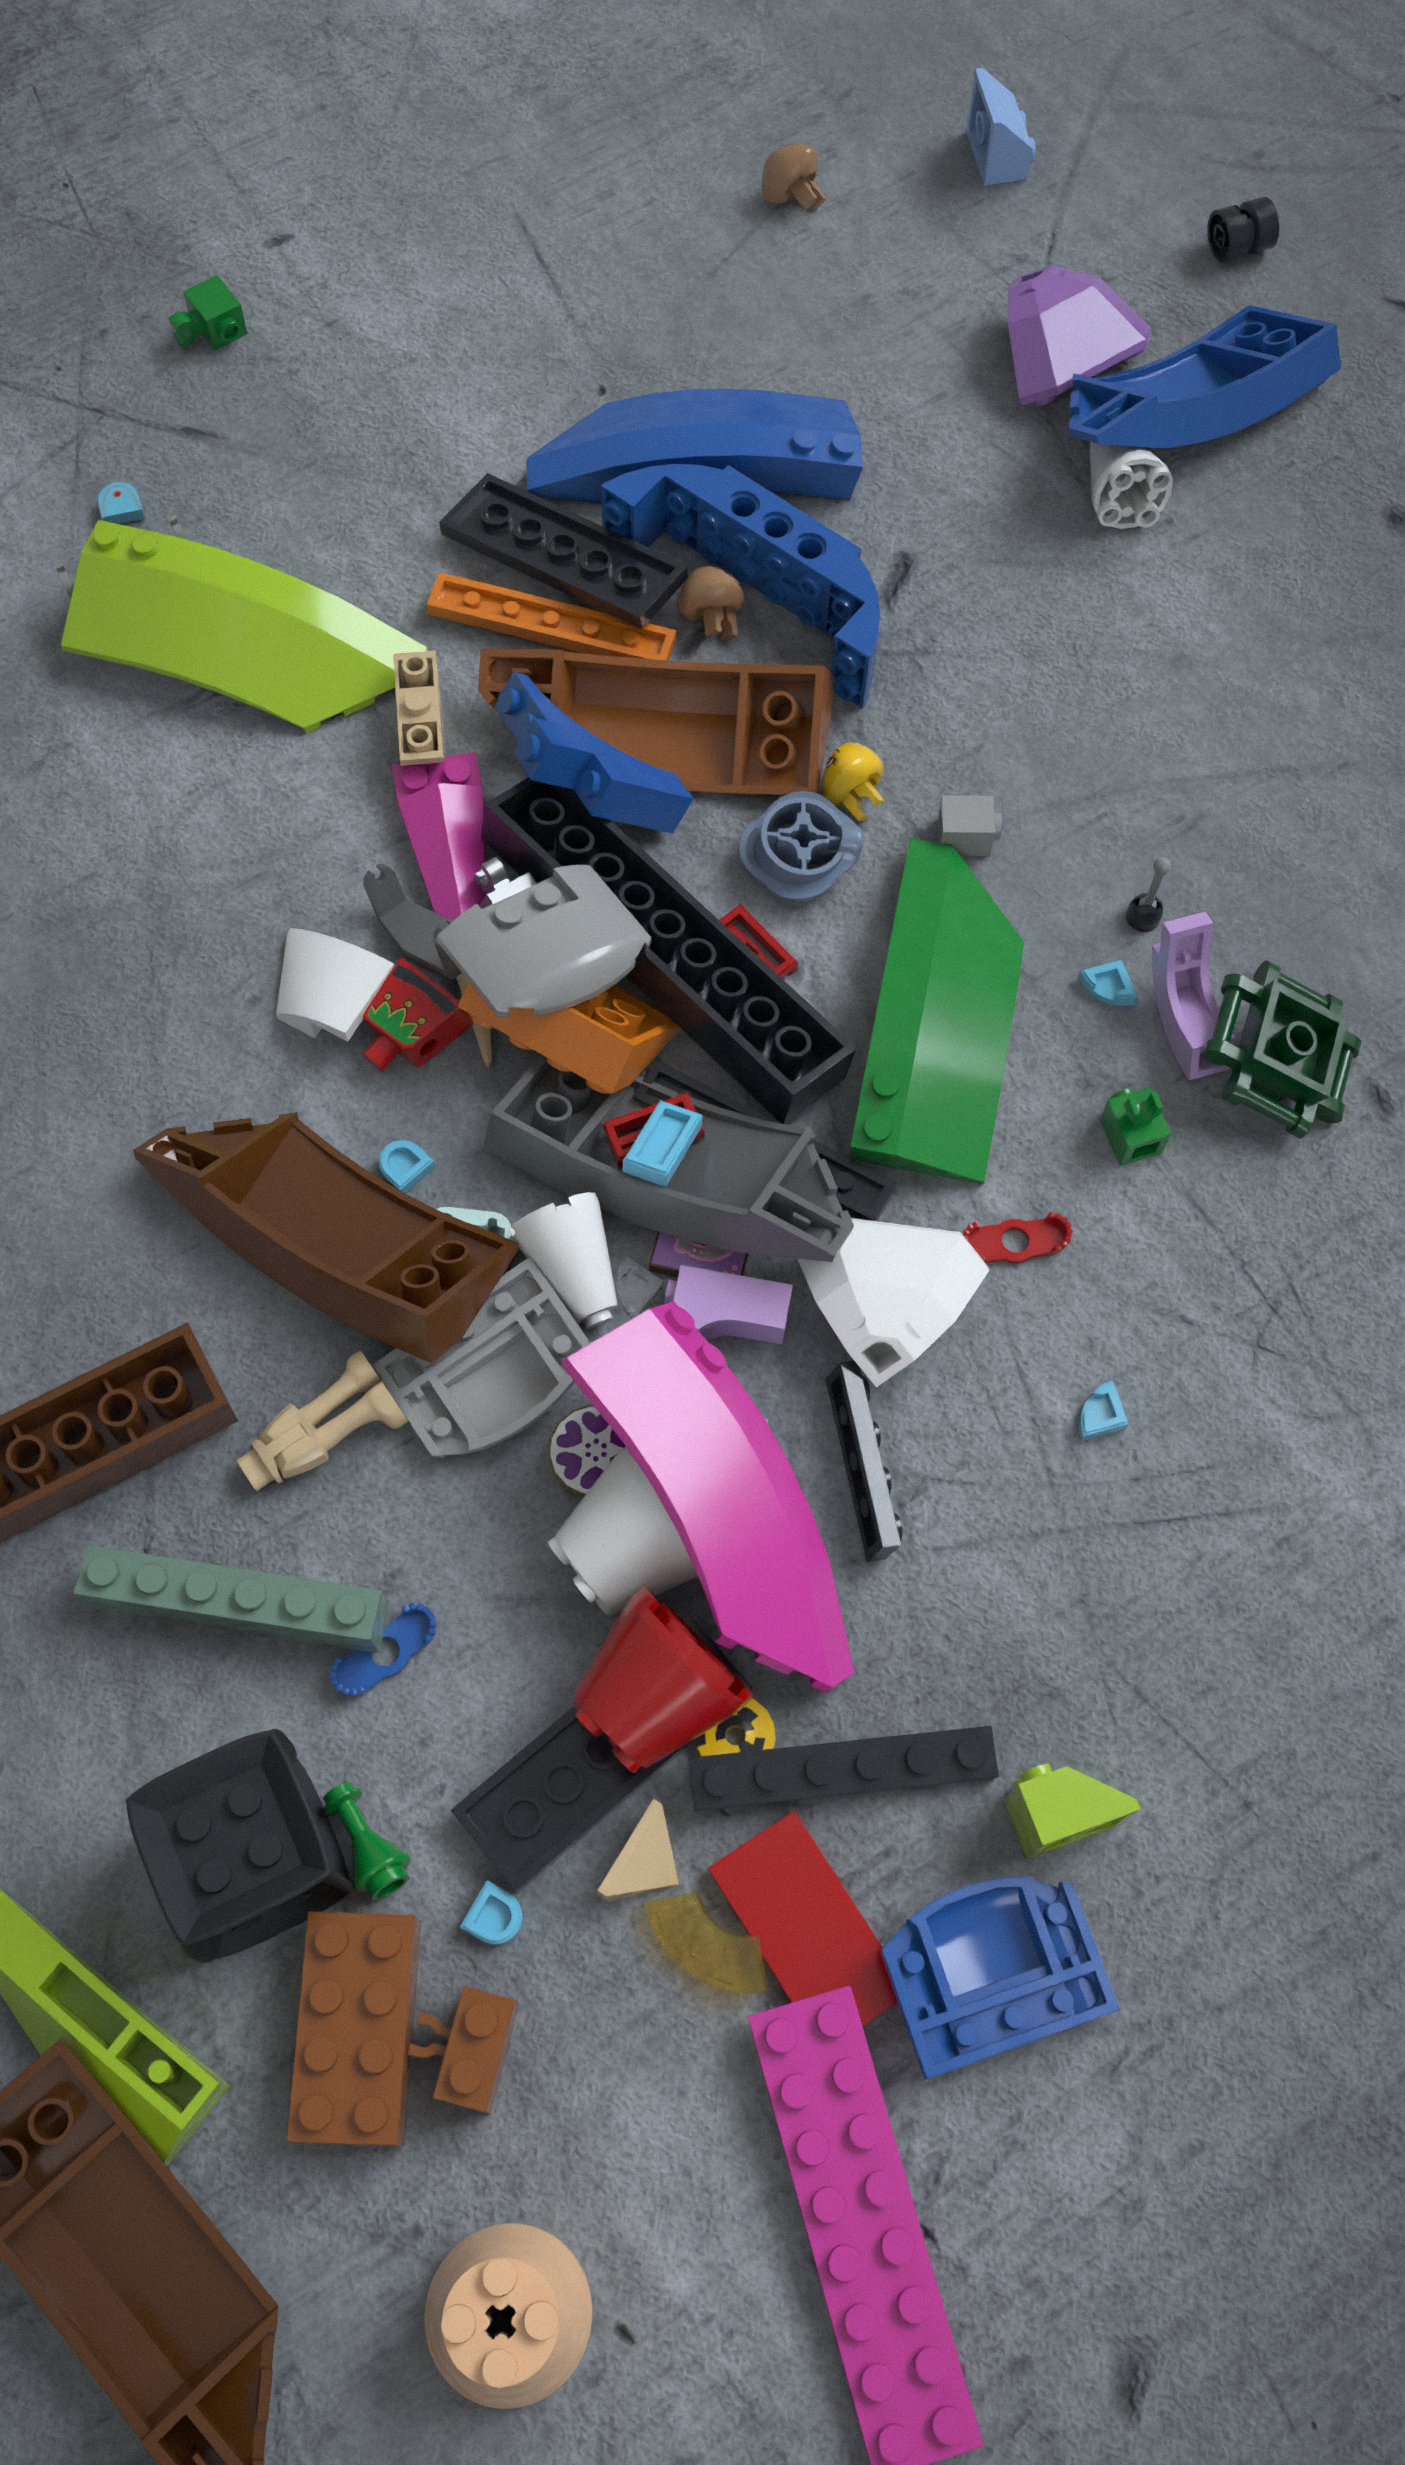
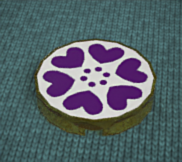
[548,1404,625,1498]

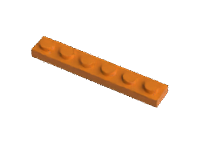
[426,572,676,660]

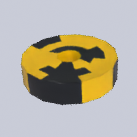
[696,1699,776,1756]

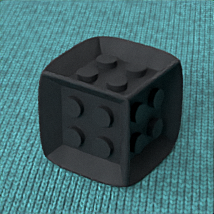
[125,1729,354,1963]

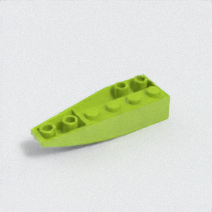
[0,1888,231,2166]

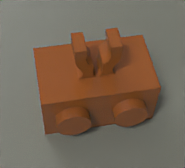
[407,1986,519,2114]

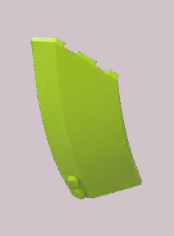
[61,520,428,734]

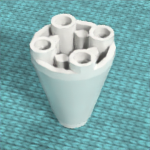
[1090,442,1173,529]

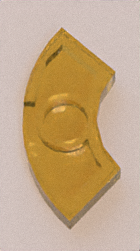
[645,1892,769,1994]

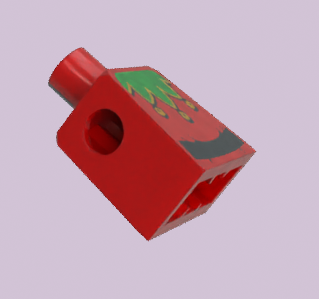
[362,957,474,1072]

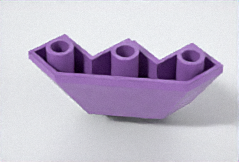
[1008,265,1152,406]

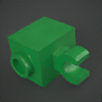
[168,275,248,350]
[1100,1087,1171,1166]

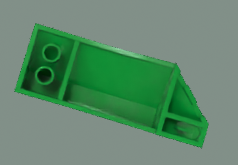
[849,838,1024,1185]

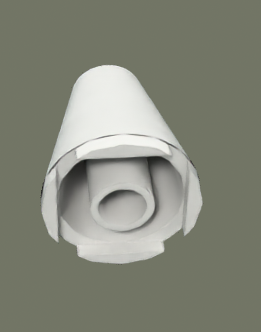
[509,1192,618,1329]

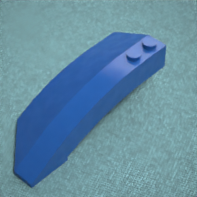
[526,389,863,504]

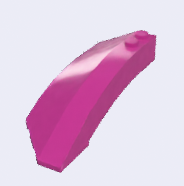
[561,1301,854,1693]

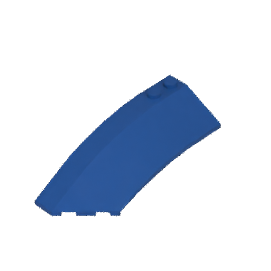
[1068,305,1341,449]

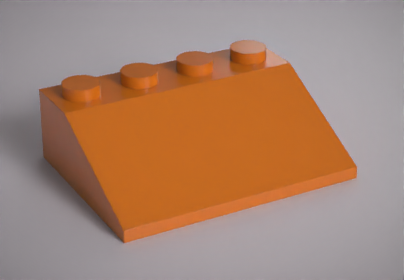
[458,981,681,1094]

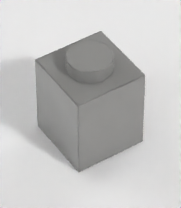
[937,795,1002,856]

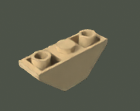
[393,650,445,766]

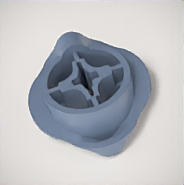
[737,791,864,902]

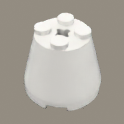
[548,1446,698,1617]

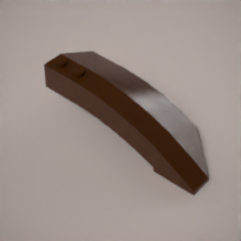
[133,1112,518,1364]

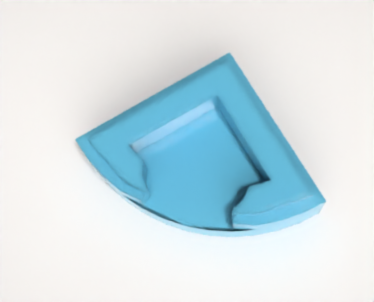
[1078,960,1138,1006]
[1078,1380,1128,1441]

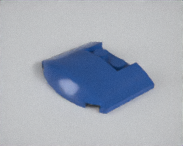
[880,1876,1120,2080]

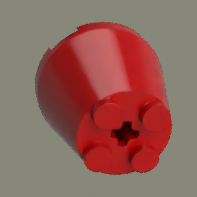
[572,1585,754,1773]

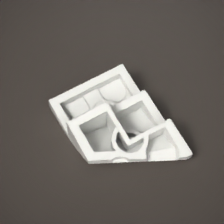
[276,928,395,1042]

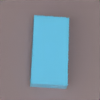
[622,1101,703,1187]

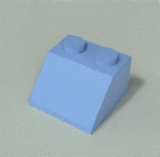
[966,68,1036,186]

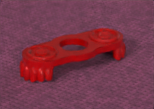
[963,1212,1073,1264]

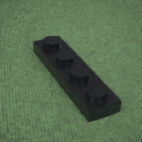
[826,1361,903,1562]

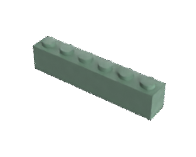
[73,1545,390,1654]

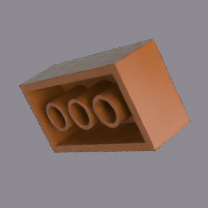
[287,1912,421,2146]

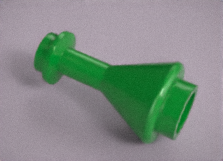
[323,1782,410,1901]

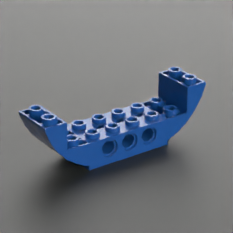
[601,464,880,709]

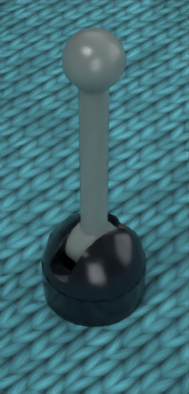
[1126,857,1172,932]

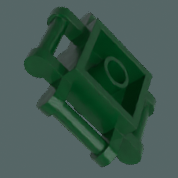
[1203,960,1361,1139]

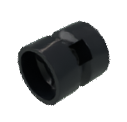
[1207,197,1280,262]

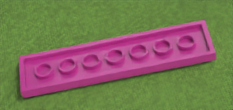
[747,1985,984,2465]

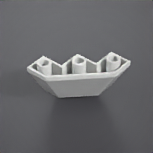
[797,1218,989,1388]

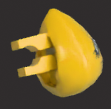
[821,742,885,821]

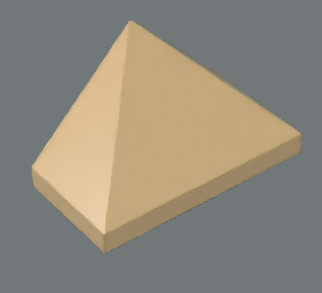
[597,1799,679,1902]

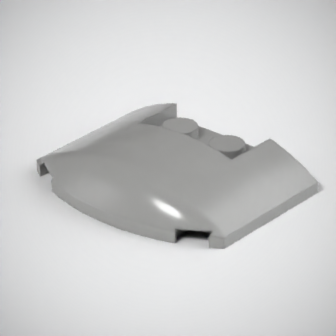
[437,865,651,1018]
[372,1257,590,1458]

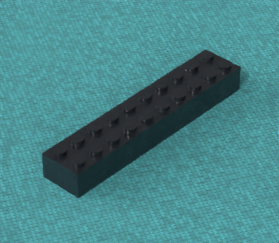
[481,777,857,1124]

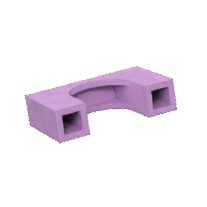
[664,1265,793,1424]

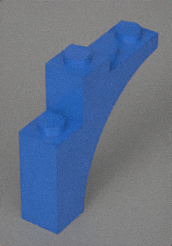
[494,672,694,833]

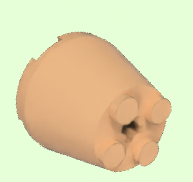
[424,2223,592,2409]

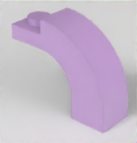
[1152,912,1235,1080]

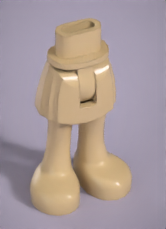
[236,1350,409,1491]

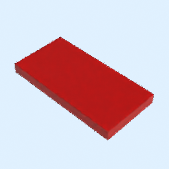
[708,1810,898,2027]

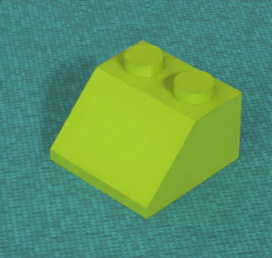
[1004,1763,1141,1859]

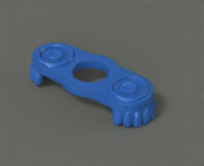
[329,1603,437,1697]

